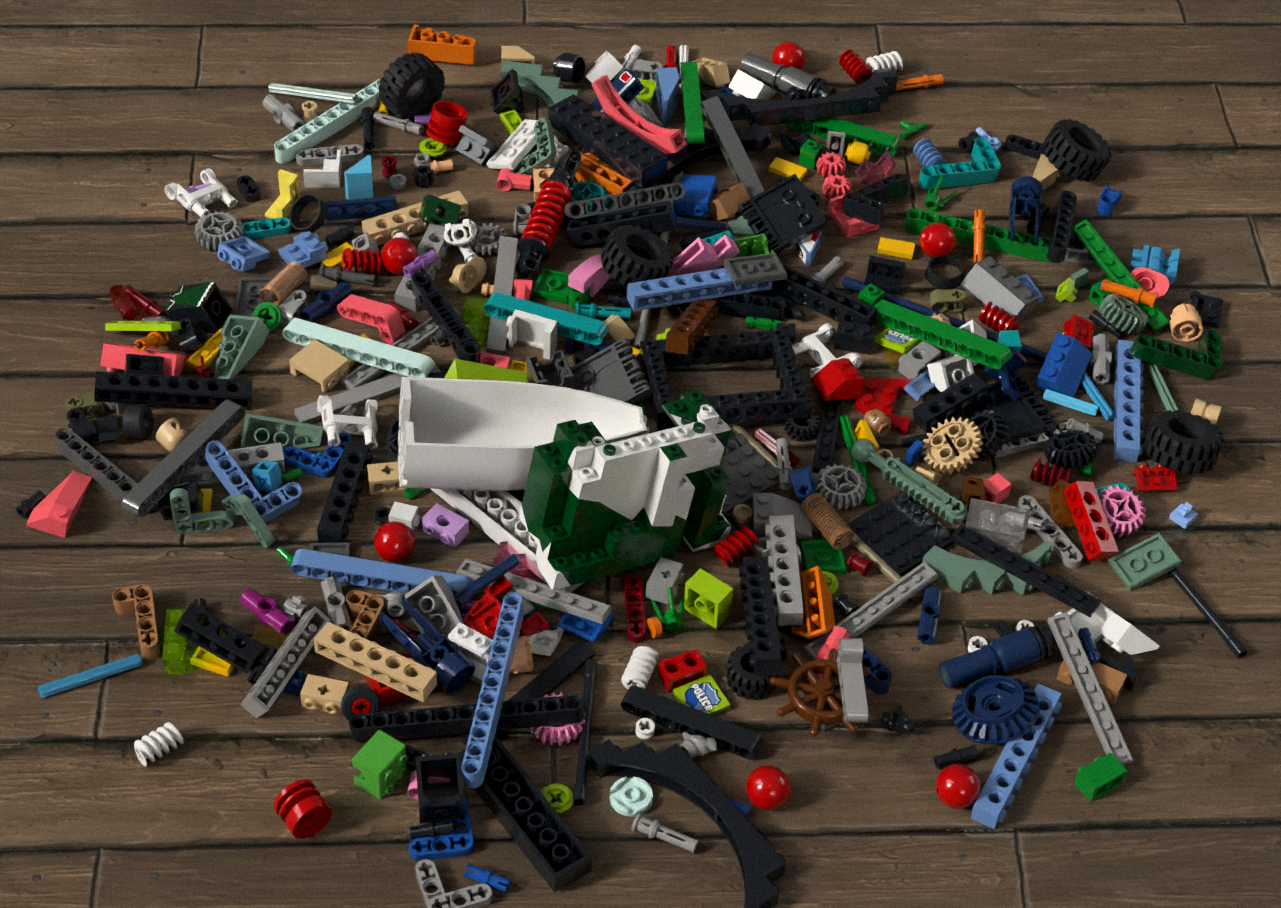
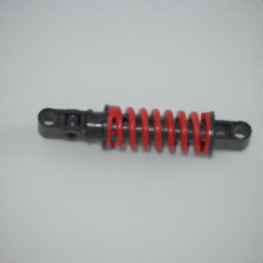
[515,148,581,277]

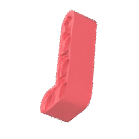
[337,294,405,345]

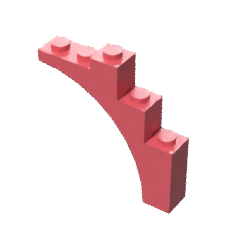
[592,75,687,154]

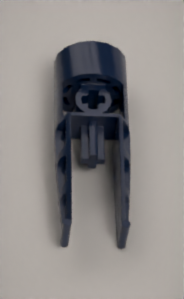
[1009,176,1043,243]
[379,594,475,694]

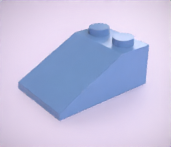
[655,67,682,127]

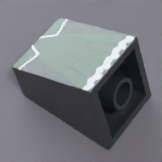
[164,282,232,334]

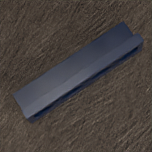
[325,196,397,221]

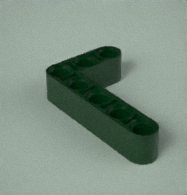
[1129,330,1222,380]

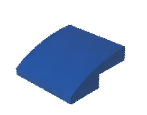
[557,612,614,643]

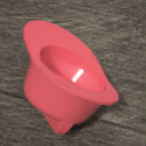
[1131,267,1170,298]

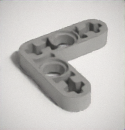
[415,859,492,908]

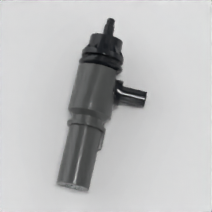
[740,52,836,100]

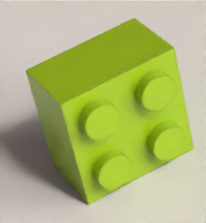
[683,568,733,629]

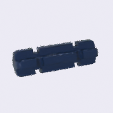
[1078,627,1100,664]

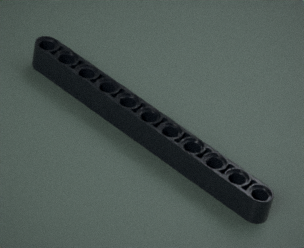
[349,695,585,743]

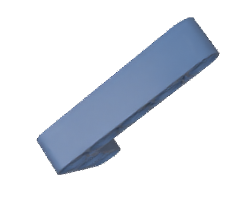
[205,441,302,523]

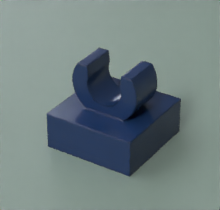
[284,670,307,697]

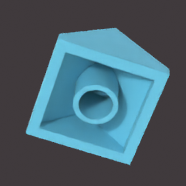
[344,155,373,200]

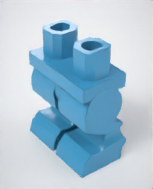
[1130,245,1180,284]

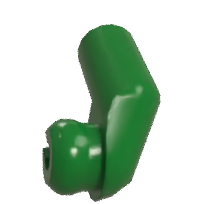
[280,467,303,483]

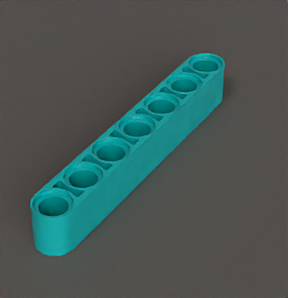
[484,292,609,345]

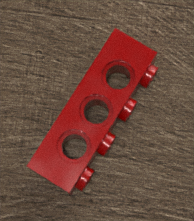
[1063,481,1119,561]

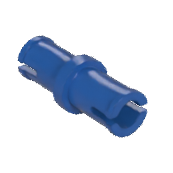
[464,863,511,893]

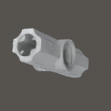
[262,94,304,132]
[1090,334,1112,385]
[321,576,352,631]

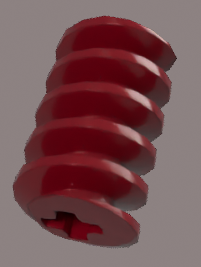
[1029,458,1073,491]

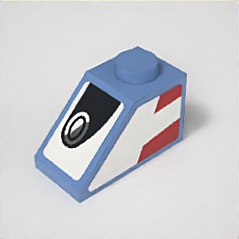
[795,231,822,267]

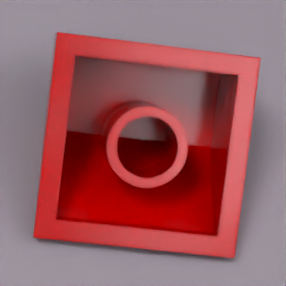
[811,358,863,401]

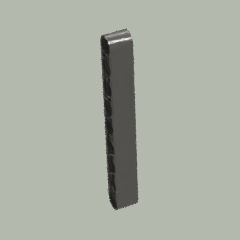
[122,400,245,517]

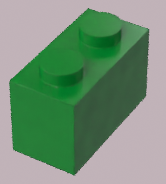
[1074,752,1128,802]

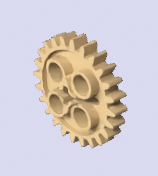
[922,417,984,474]

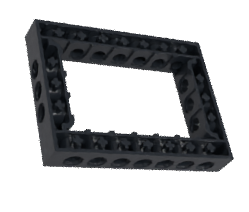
[639,329,809,431]

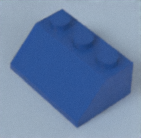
[1037,333,1092,397]

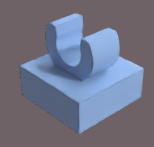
[1169,502,1198,529]

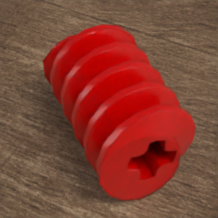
[839,49,873,84]
[341,248,382,275]
[979,302,1020,333]
[714,525,759,567]

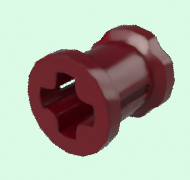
[381,155,398,179]
[846,551,873,576]

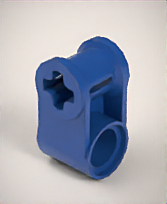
[1097,185,1123,216]
[789,466,818,506]

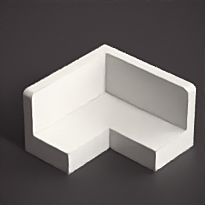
[585,51,623,83]
[303,150,342,188]

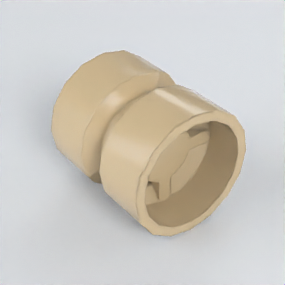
[1191,398,1222,425]

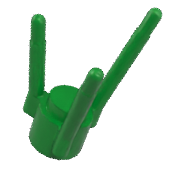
[924,175,957,211]
[649,587,684,631]

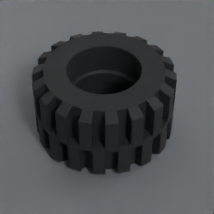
[726,643,779,700]

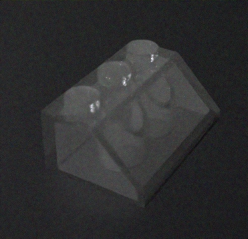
[965,498,1030,553]

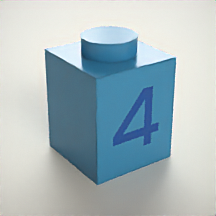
[252,460,283,493]

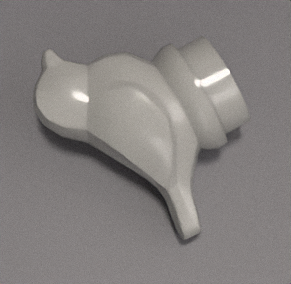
[377,590,408,617]
[680,732,717,759]

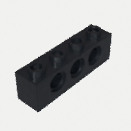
[912,373,989,434]
[174,603,264,673]

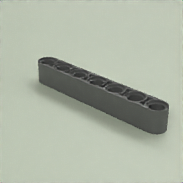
[700,96,765,198]
[564,183,685,218]
[55,428,151,515]

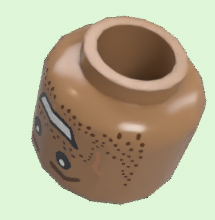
[863,409,891,437]

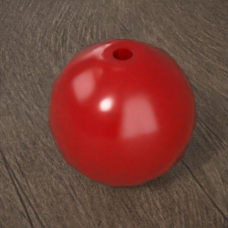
[772,41,805,70]
[919,222,956,258]
[381,237,418,274]
[374,521,416,563]
[935,764,981,809]
[746,765,791,811]

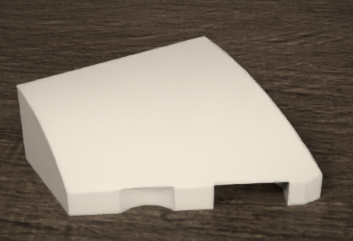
[528,627,564,656]

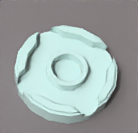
[610,777,653,817]

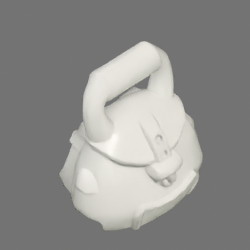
[444,219,477,246]

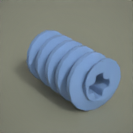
[913,139,947,167]

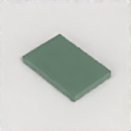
[1108,533,1182,591]

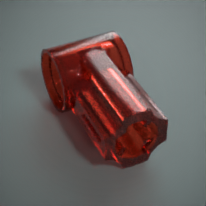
[109,285,138,321]

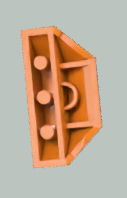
[575,151,633,195]
[791,566,835,639]

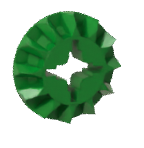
[252,302,282,331]

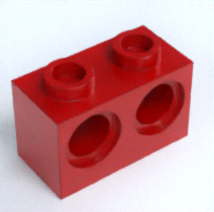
[658,649,707,693]

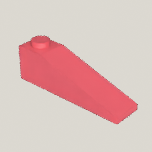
[26,471,92,538]

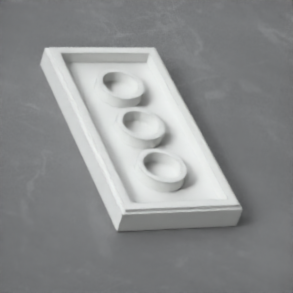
[486,119,550,170]

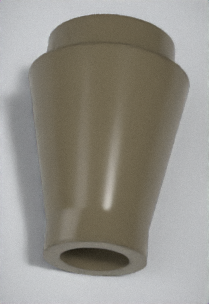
[309,274,337,292]

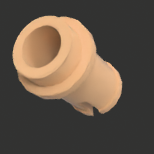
[430,159,453,174]
[481,282,494,297]

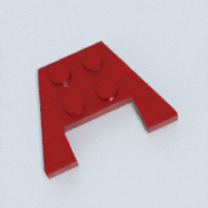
[855,378,913,435]
[463,576,550,640]

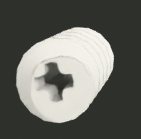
[865,51,903,77]
[621,646,659,689]
[134,722,184,766]

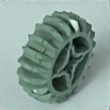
[1099,294,1148,334]

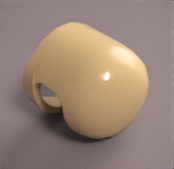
[156,418,190,452]

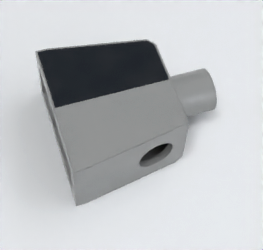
[1064,231,1098,265]

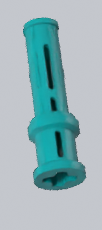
[575,302,631,320]

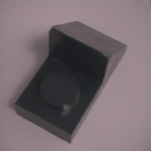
[125,354,164,375]
[1099,653,1137,691]

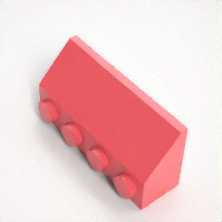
[100,343,188,376]

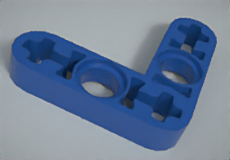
[283,433,353,478]
[408,798,473,861]

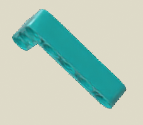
[918,138,1001,189]

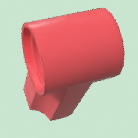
[496,168,533,191]
[513,279,533,301]

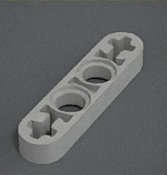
[296,144,364,166]

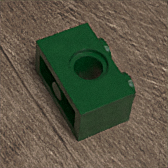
[418,194,462,227]

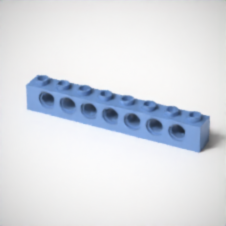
[627,268,772,311]
[1113,340,1143,463]
[970,684,1062,829]

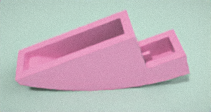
[667,235,740,277]
[568,254,611,297]

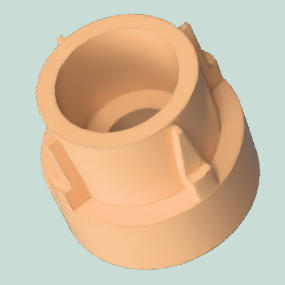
[1170,303,1203,342]
[510,636,533,674]

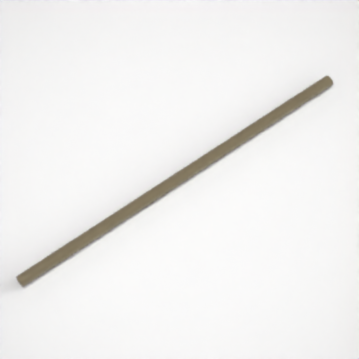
[728,424,920,602]

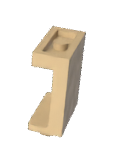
[289,339,350,393]

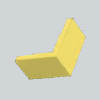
[265,169,300,219]

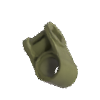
[929,289,966,313]
[65,392,105,418]

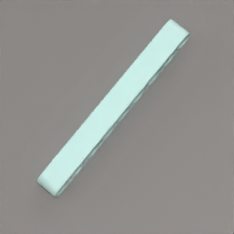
[274,78,381,164]
[282,318,435,378]

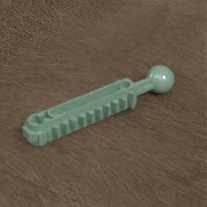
[851,439,968,525]

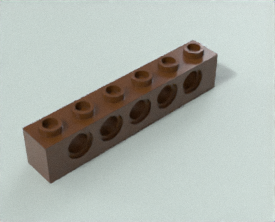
[666,299,719,355]

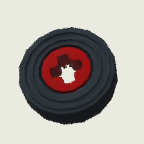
[341,686,380,721]

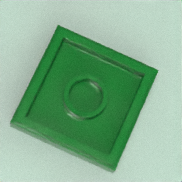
[532,268,570,304]
[800,539,847,575]

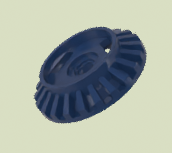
[952,675,1040,744]

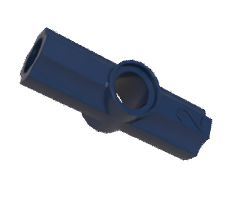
[301,282,352,322]
[917,586,942,645]

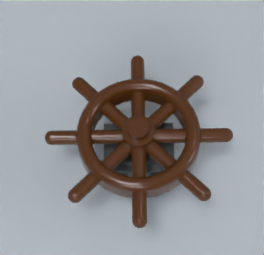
[770,648,879,736]

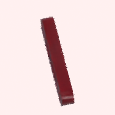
[623,574,646,643]

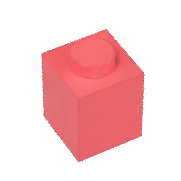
[983,473,1011,508]

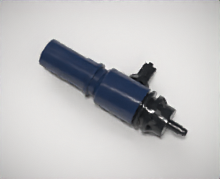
[939,620,1059,688]

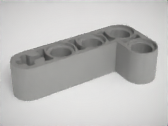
[837,638,868,723]

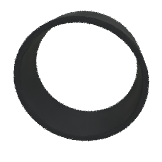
[289,193,327,233]
[925,255,964,289]

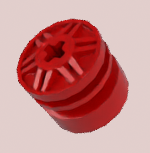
[426,101,468,145]
[273,779,333,839]

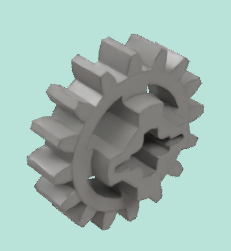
[469,223,506,255]

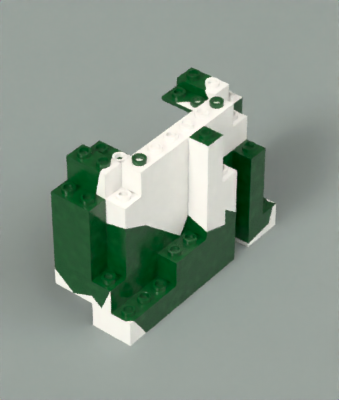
[519,390,731,591]

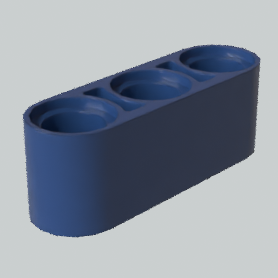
[862,645,892,695]

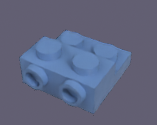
[278,231,328,271]
[217,236,270,272]

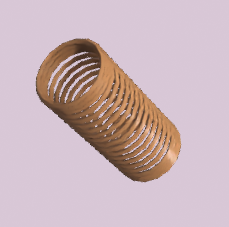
[259,262,307,307]
[801,493,854,550]

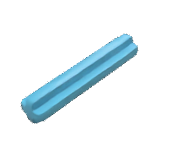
[1043,389,1098,416]

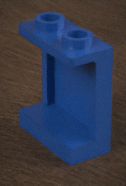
[673,175,718,217]

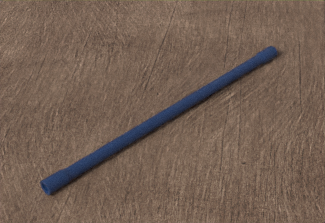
[842,276,1048,361]

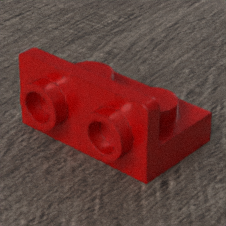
[1063,314,1093,350]
[1132,464,1177,492]

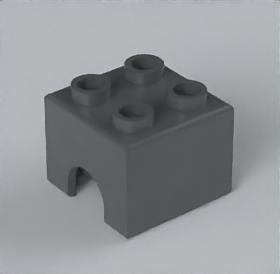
[526,350,574,389]

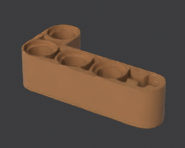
[112,585,160,660]
[345,590,385,669]

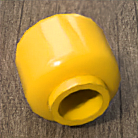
[844,140,871,165]

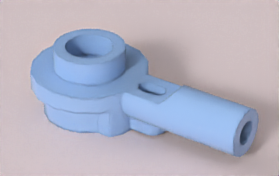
[976,127,1001,152]

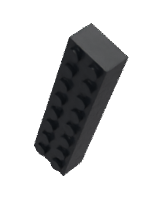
[548,94,668,187]
[458,735,592,893]

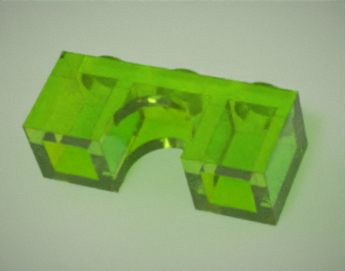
[463,296,490,345]
[162,609,188,674]

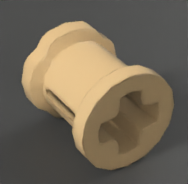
[302,101,318,123]

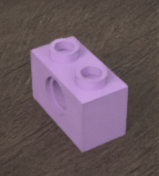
[422,503,469,548]

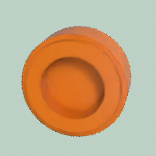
[647,617,663,638]

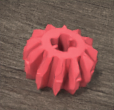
[816,152,846,178]
[822,174,852,199]

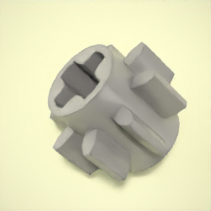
[283,596,309,622]

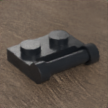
[1190,291,1223,329]

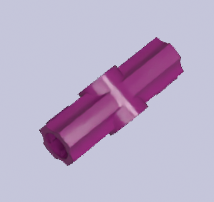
[240,588,294,635]

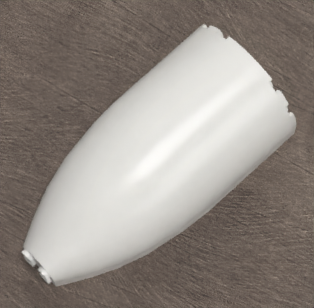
[398,377,649,491]

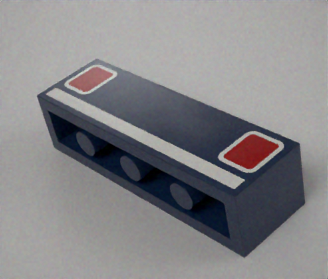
[591,69,645,114]

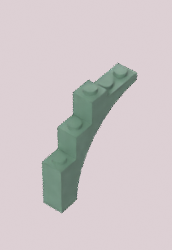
[501,61,581,135]
[922,540,1053,596]

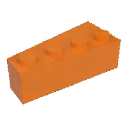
[408,24,476,65]

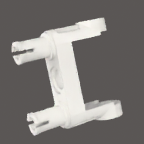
[165,168,237,219]
[792,323,863,378]
[317,395,378,449]

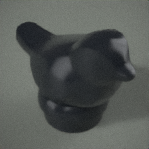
[883,706,915,733]

